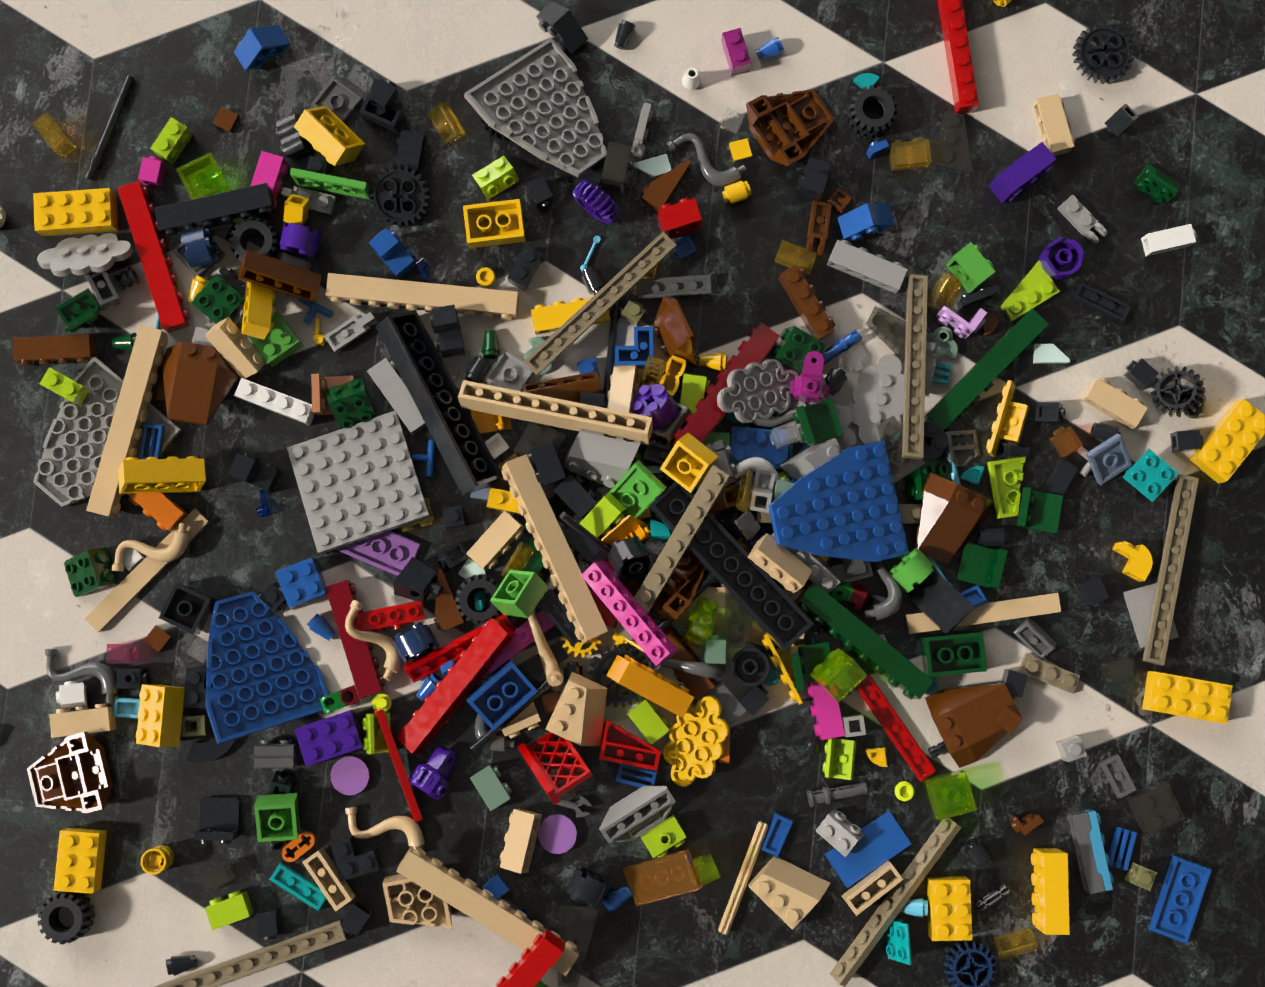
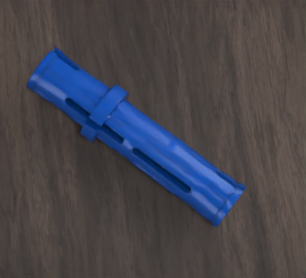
[822,329,862,365]

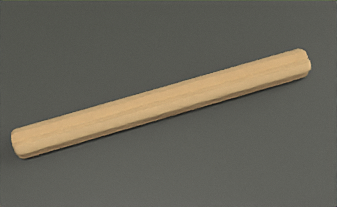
[718,822,768,935]

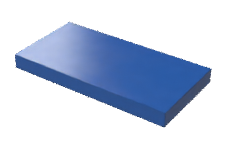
[825,811,911,888]
[1148,855,1212,944]

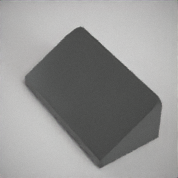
[1013,617,1056,660]

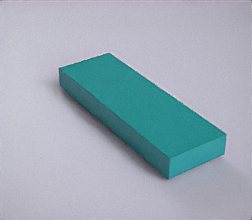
[269,862,327,911]

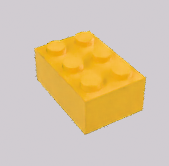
[294,106,365,166]
[463,199,526,249]
[136,684,185,747]
[54,828,107,894]
[926,876,972,941]

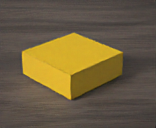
[729,138,752,162]

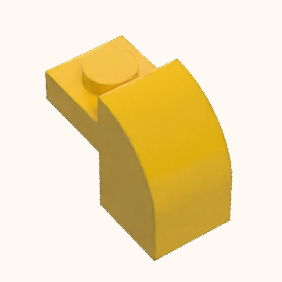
[1112,541,1153,582]

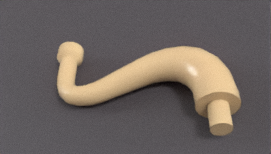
[112,523,190,572]
[345,600,402,681]
[528,609,563,686]
[345,807,425,849]

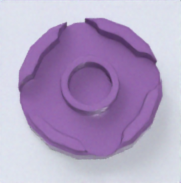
[330,756,370,795]
[538,814,577,854]

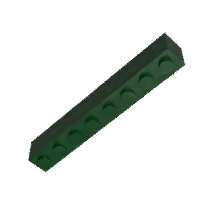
[924,308,1049,432]
[795,582,933,700]

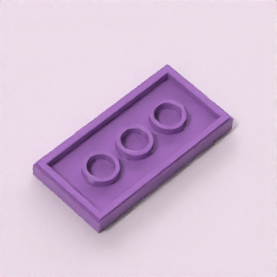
[335,531,422,576]

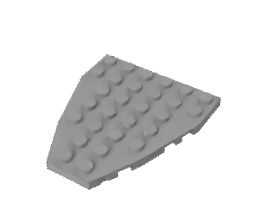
[464,38,607,177]
[33,356,182,508]

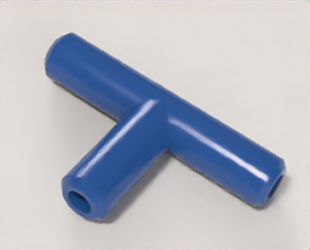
[298,298,334,324]
[411,439,436,478]

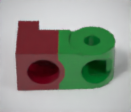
[830,580,868,610]
[320,685,360,714]

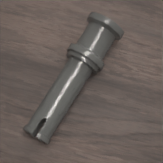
[807,782,867,808]

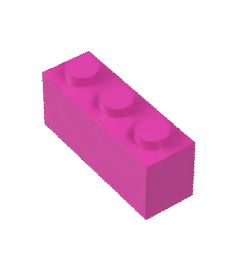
[251,151,288,216]
[806,678,845,740]

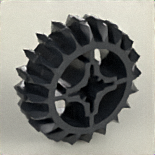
[1151,366,1206,418]

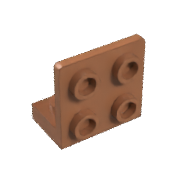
[311,374,354,415]

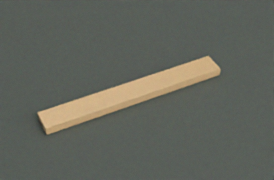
[85,508,210,632]
[905,593,1061,634]

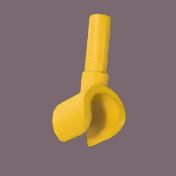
[313,318,325,346]

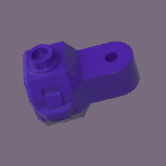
[409,746,457,800]

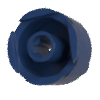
[181,227,220,271]
[394,622,439,665]

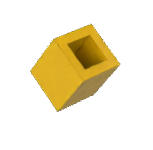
[283,194,310,226]

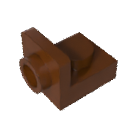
[1009,813,1044,835]

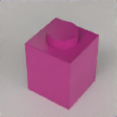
[138,156,167,188]

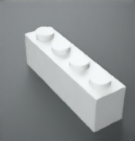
[234,378,315,425]

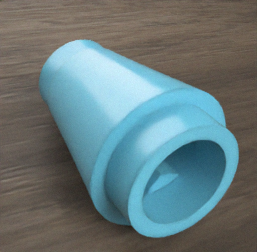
[900,898,928,918]

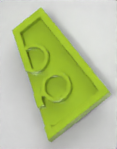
[1000,260,1060,322]
[987,457,1026,519]

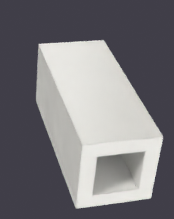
[1141,224,1196,256]

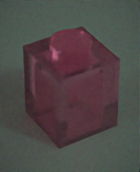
[106,644,139,664]

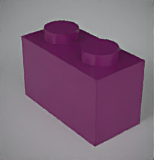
[721,28,751,76]

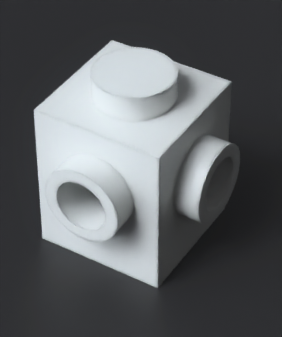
[56,681,87,708]

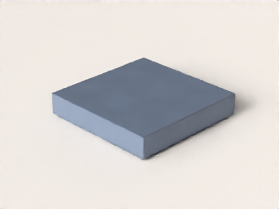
[1086,433,1132,485]

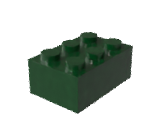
[920,632,987,677]

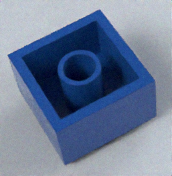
[275,557,327,608]

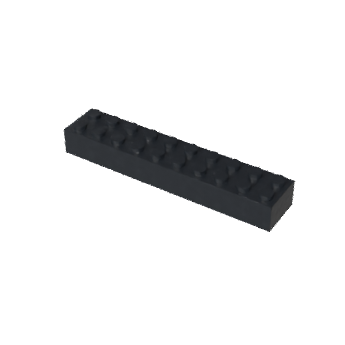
[376,310,503,496]
[649,481,814,651]

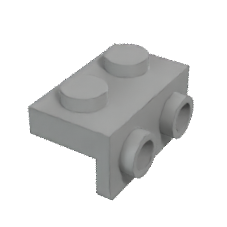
[816,809,864,857]

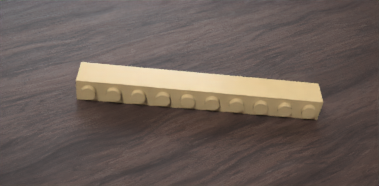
[326,273,519,320]
[86,325,168,518]
[458,380,653,445]
[502,454,608,644]
[396,847,579,976]

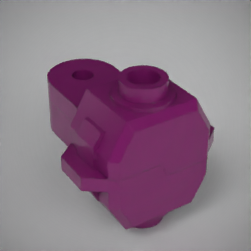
[790,351,830,403]

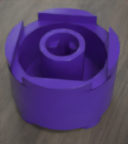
[279,223,322,258]
[1039,237,1084,280]
[632,384,678,429]

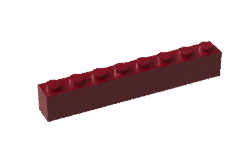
[673,322,780,445]

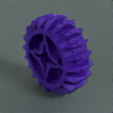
[573,180,620,225]

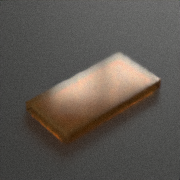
[623,849,703,906]

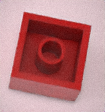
[658,198,702,239]

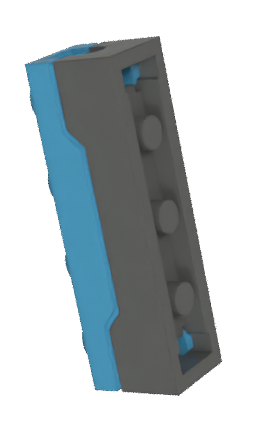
[1067,809,1114,894]

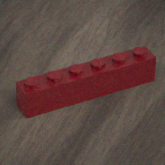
[325,580,386,698]

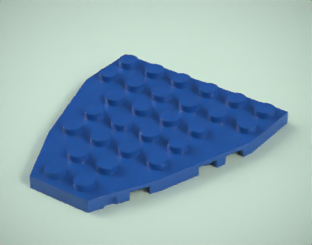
[768,440,909,562]
[206,591,329,745]

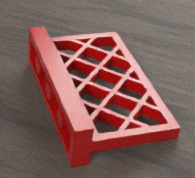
[517,732,592,806]

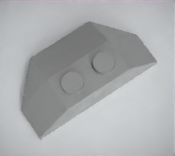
[599,786,676,844]

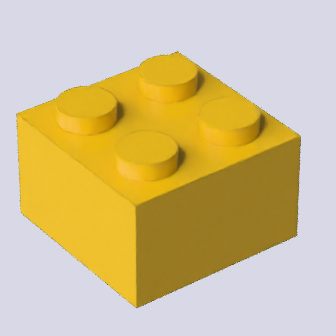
[660,433,719,493]

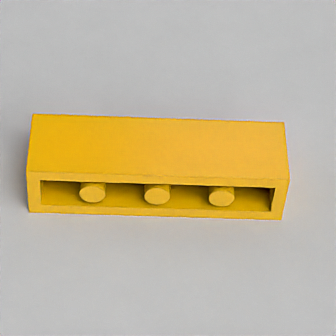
[241,281,276,340]
[531,295,610,335]

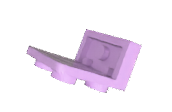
[936,306,987,338]

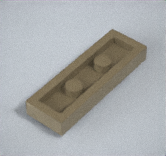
[1018,654,1080,694]

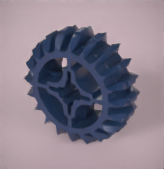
[944,940,998,987]

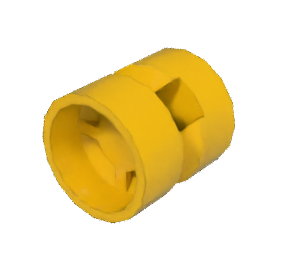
[141,845,174,875]

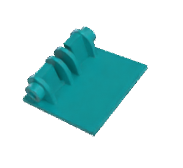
[1123,449,1179,502]
[885,918,912,965]

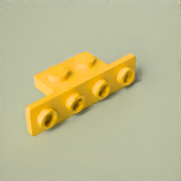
[986,380,1029,457]
[761,633,803,705]

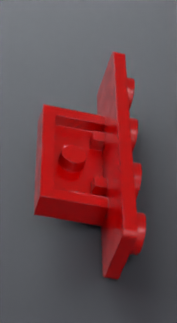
[345,601,425,633]

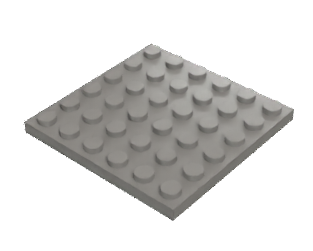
[287,411,430,555]

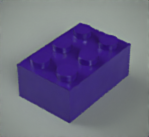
[989,142,1056,204]
[294,709,364,767]

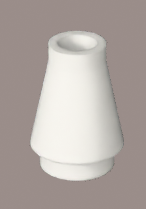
[682,67,701,90]

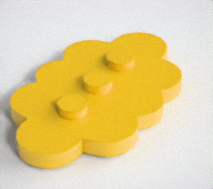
[663,695,730,787]

